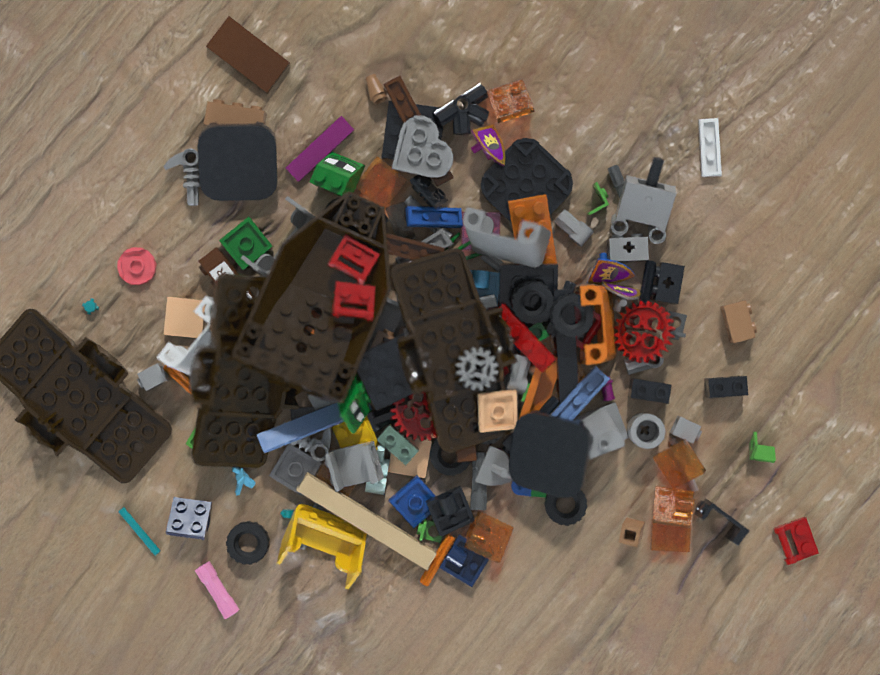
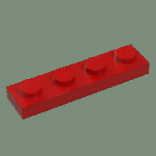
[499,304,557,373]

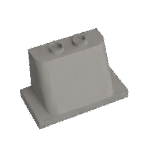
[573,402,629,459]

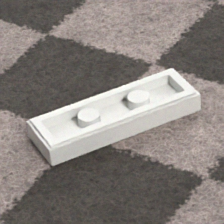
[698,118,722,177]

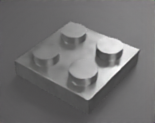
[269,443,322,496]

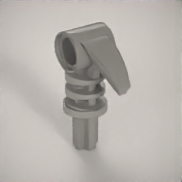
[164,148,200,206]
[281,422,332,461]

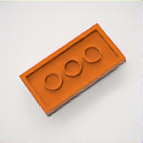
[508,194,557,263]

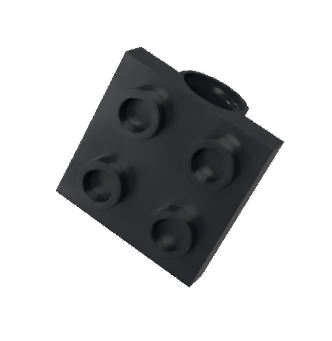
[425,486,475,537]

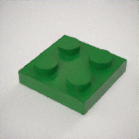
[219,217,273,271]

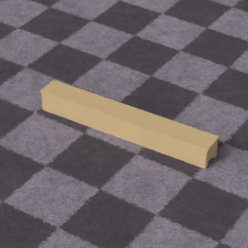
[296,472,437,571]

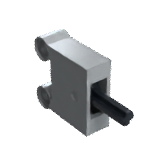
[611,157,676,244]

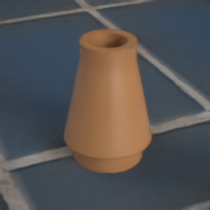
[365,74,388,104]

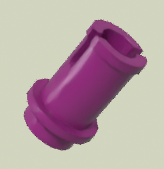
[601,376,615,401]

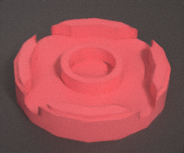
[117,247,156,285]

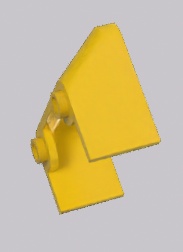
[277,504,367,590]

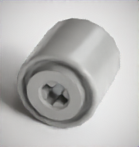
[627,412,665,449]

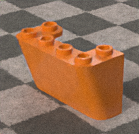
[574,285,617,365]

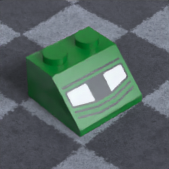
[309,152,365,197]
[338,376,371,434]

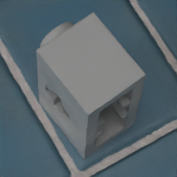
[607,234,649,262]

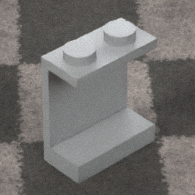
[325,441,384,492]

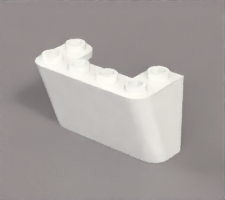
[157,296,213,376]

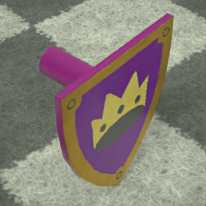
[471,124,506,166]

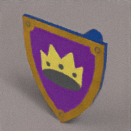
[587,253,635,284]

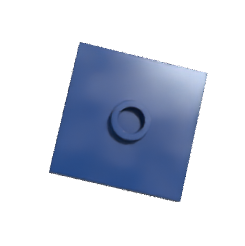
[388,475,436,529]

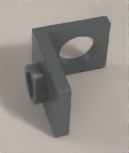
[664,311,687,340]

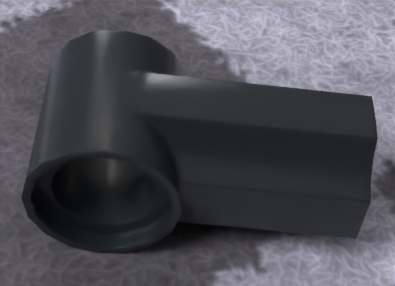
[367,405,397,432]

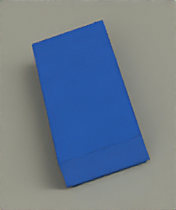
[405,206,463,228]

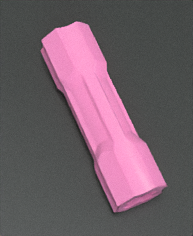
[195,561,239,619]

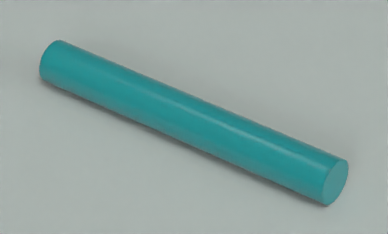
[119,507,161,555]

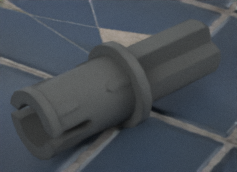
[608,165,625,199]

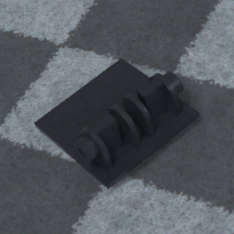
[409,175,448,209]

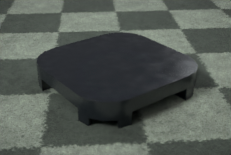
[197,121,278,201]
[480,138,573,223]
[509,410,593,498]

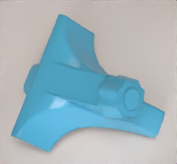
[232,467,255,496]

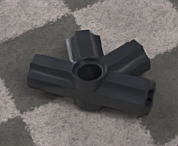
[432,83,489,135]

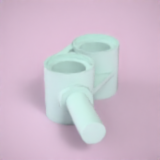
[365,445,390,495]

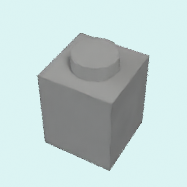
[137,363,170,391]
[669,416,702,444]

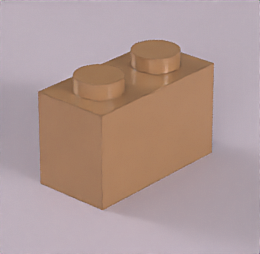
[720,300,757,343]

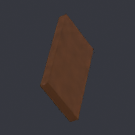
[206,16,290,94]

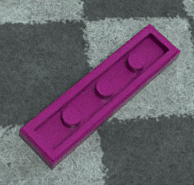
[286,116,355,182]

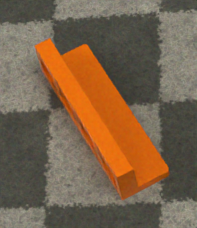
[519,357,558,419]

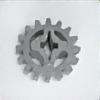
[455,348,498,390]

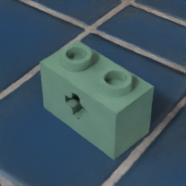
[377,424,419,465]

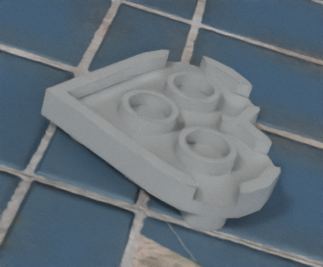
[392,116,453,178]

